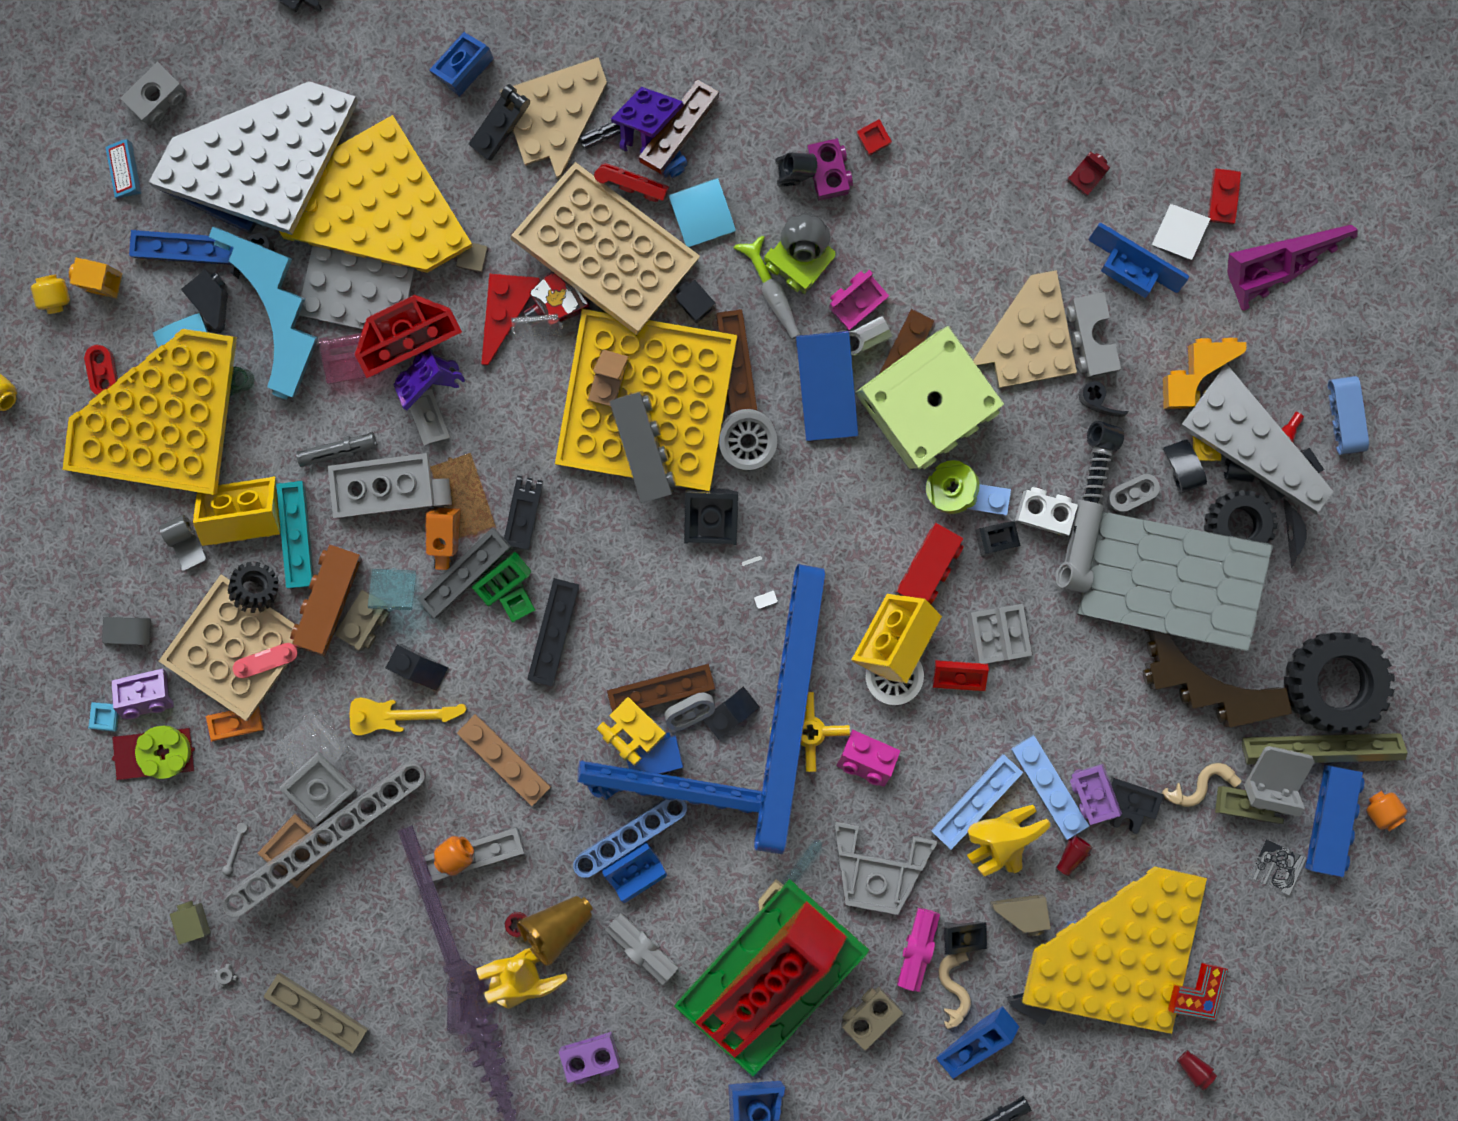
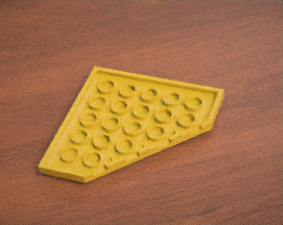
[279,115,473,273]
[62,329,237,495]
[1022,866,1207,1034]

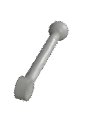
[222,822,248,876]

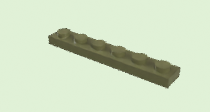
[1242,733,1408,765]

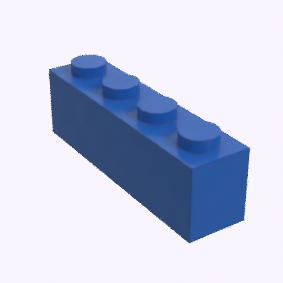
[1305,765,1365,877]

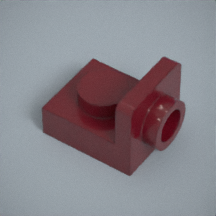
[1066,151,1110,197]

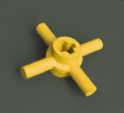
[770,692,850,772]

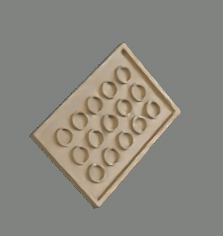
[510,162,700,335]

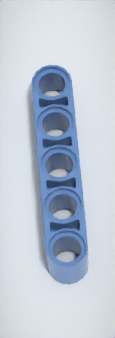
[573,799,687,878]

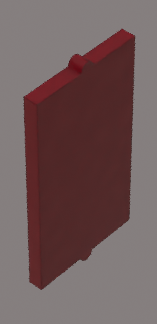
[112,728,195,780]

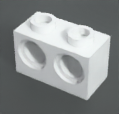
[1015,487,1078,536]

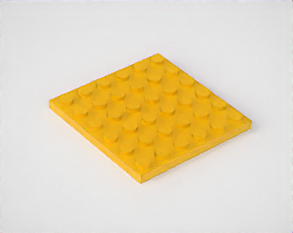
[555,309,738,491]

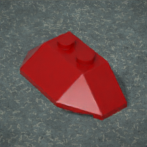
[355,294,462,378]

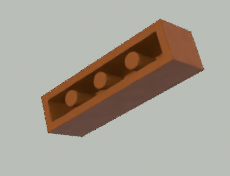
[290,544,362,657]

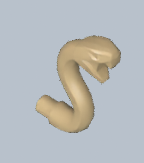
[1162,763,1242,807]
[938,952,971,1029]

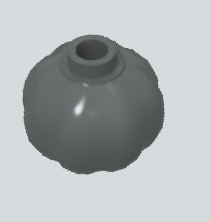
[781,213,831,262]

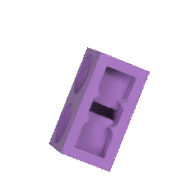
[559,1032,620,1084]

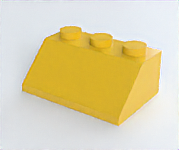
[193,477,281,546]
[851,594,942,684]

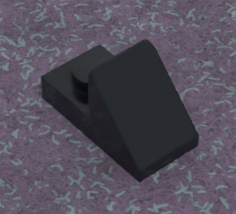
[703,686,760,740]
[944,921,987,955]

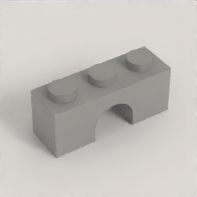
[1067,292,1121,379]

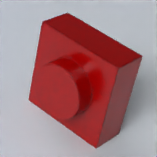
[856,119,892,156]

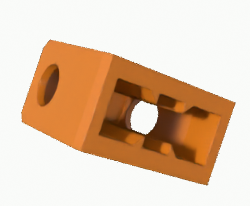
[426,507,461,570]

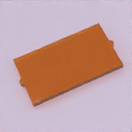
[430,453,496,538]

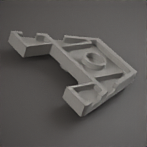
[834,821,937,915]

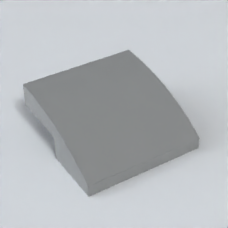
[967,604,1032,664]

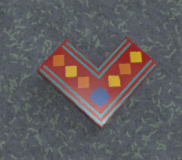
[1168,963,1228,1021]

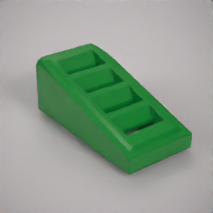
[472,552,531,607]

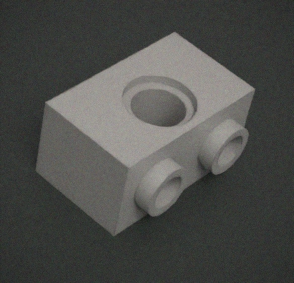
[120,62,186,126]

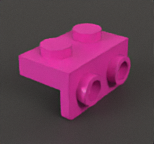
[829,270,889,331]
[836,729,901,787]

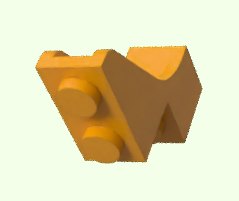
[1163,338,1246,409]

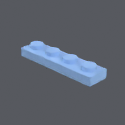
[1011,735,1089,840]
[931,754,1023,850]

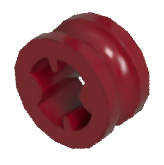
[505,912,527,937]

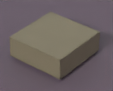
[456,243,488,273]

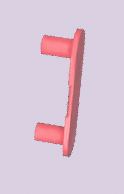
[233,643,298,678]

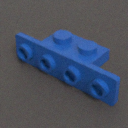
[1088,223,1189,298]

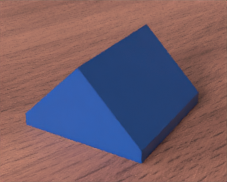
[429,32,494,97]

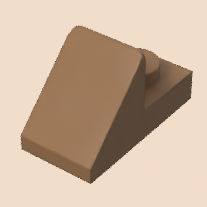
[588,350,629,407]

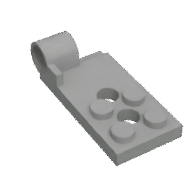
[328,453,452,518]

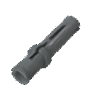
[296,432,377,467]

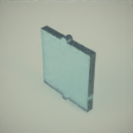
[368,568,416,612]

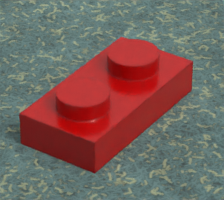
[1208,168,1241,225]
[932,660,989,691]

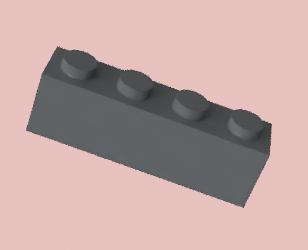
[609,391,677,503]

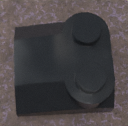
[684,488,738,545]

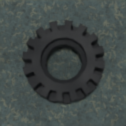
[228,562,279,613]

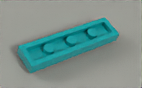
[276,481,313,588]

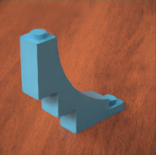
[209,227,318,400]

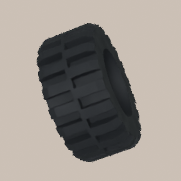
[1284,632,1395,734]

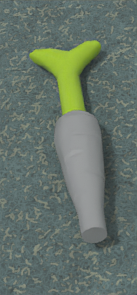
[733,236,801,339]

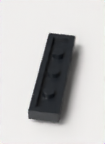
[527,578,580,687]

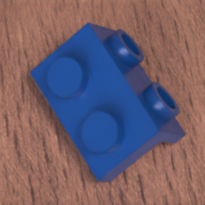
[601,841,667,903]

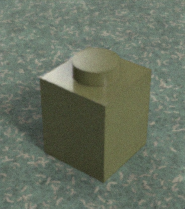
[170,900,211,944]

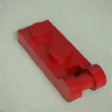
[594,163,670,202]

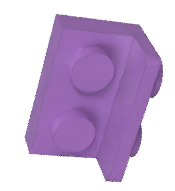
[112,669,174,719]
[1070,764,1122,825]

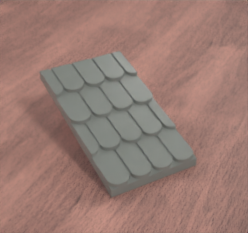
[1077,512,1273,651]

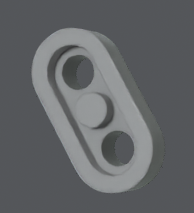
[1108,474,1160,512]
[664,693,715,730]

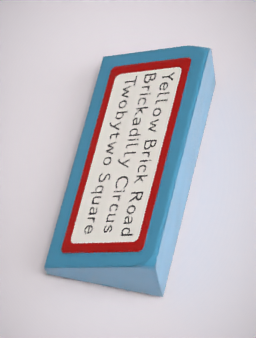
[106,139,142,198]

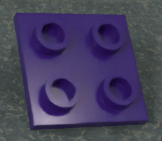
[611,87,684,155]
[393,348,465,411]

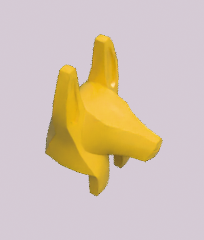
[967,805,1051,876]
[476,947,568,1009]

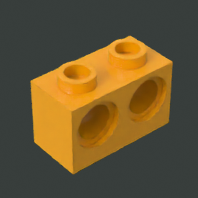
[69,257,122,298]

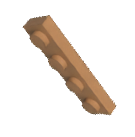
[457,714,551,806]

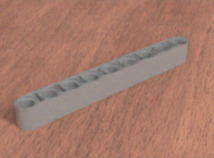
[223,761,424,917]

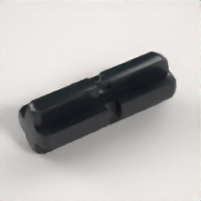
[580,121,621,149]

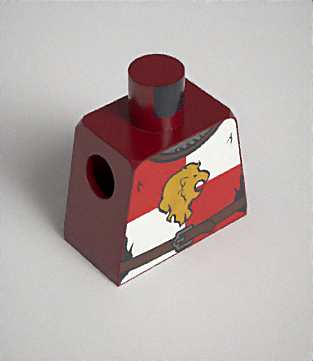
[524,271,590,326]

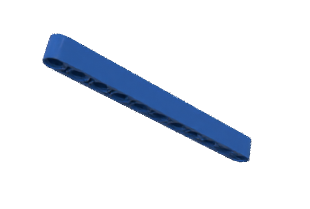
[754,564,825,855]

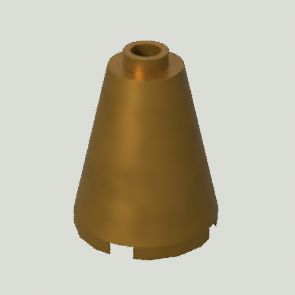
[517,896,593,966]

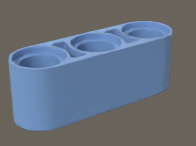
[1327,376,1369,455]

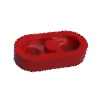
[84,345,118,395]

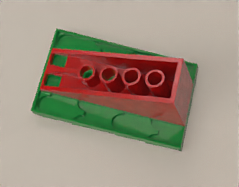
[674,879,869,1076]

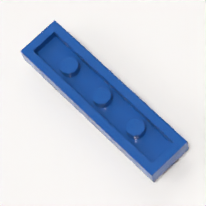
[129,230,234,265]

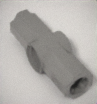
[849,316,892,358]
[605,913,678,985]

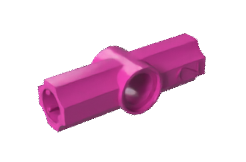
[897,908,940,992]

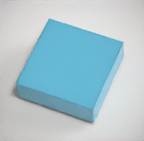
[88,702,119,731]

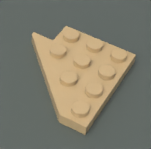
[500,57,607,178]

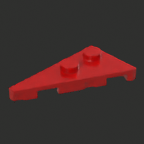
[481,273,540,366]

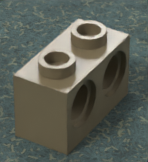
[841,986,903,1050]

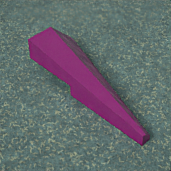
[1227,224,1358,311]

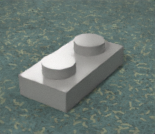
[410,389,450,446]

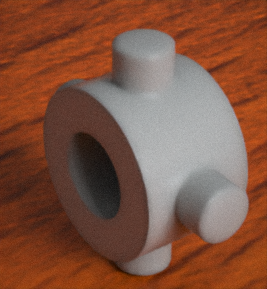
[214,963,237,987]

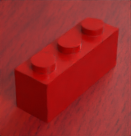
[895,523,964,605]

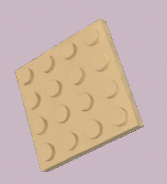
[159,574,299,721]

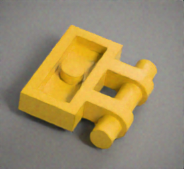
[597,697,666,766]

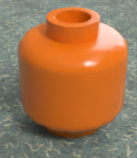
[1366,791,1407,832]
[434,836,474,876]

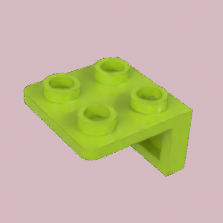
[764,241,835,294]

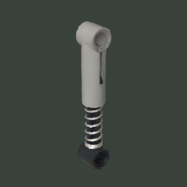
[1056,421,1124,593]

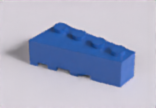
[728,1081,785,1121]

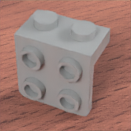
[1244,746,1314,817]

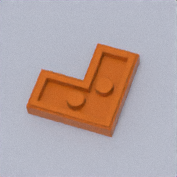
[206,706,264,742]

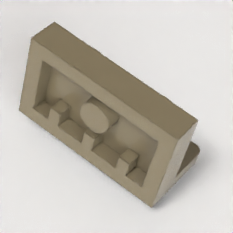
[335,590,390,651]

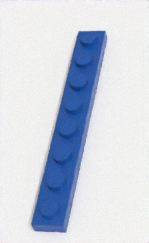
[577,761,762,813]

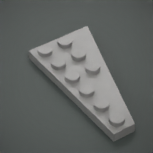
[1180,363,1333,515]

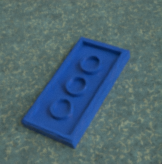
[796,331,858,441]

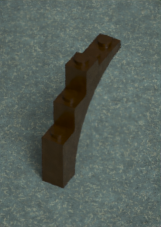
[1143,628,1292,728]

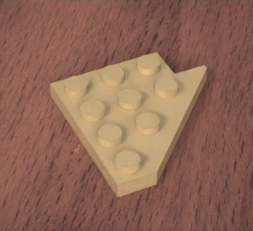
[973,270,1077,388]

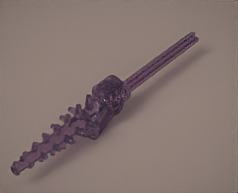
[398,825,517,1121]

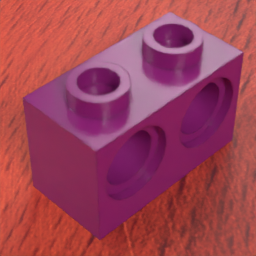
[807,138,853,201]

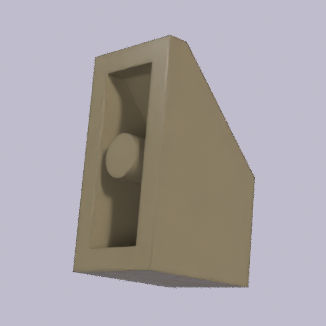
[990,894,1051,936]

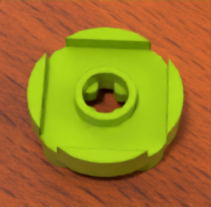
[926,460,980,514]
[135,725,191,779]

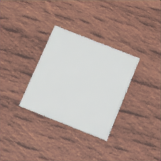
[1152,204,1211,260]

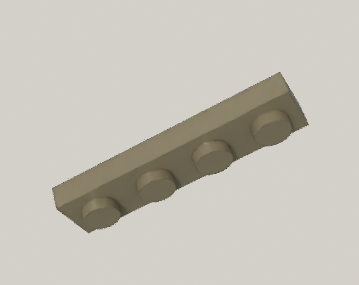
[263,973,368,1053]

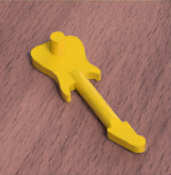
[349,697,467,735]

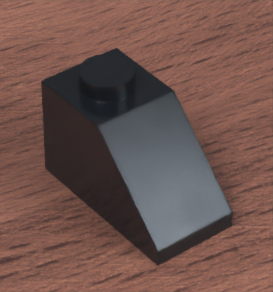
[181,269,228,333]
[385,644,449,691]

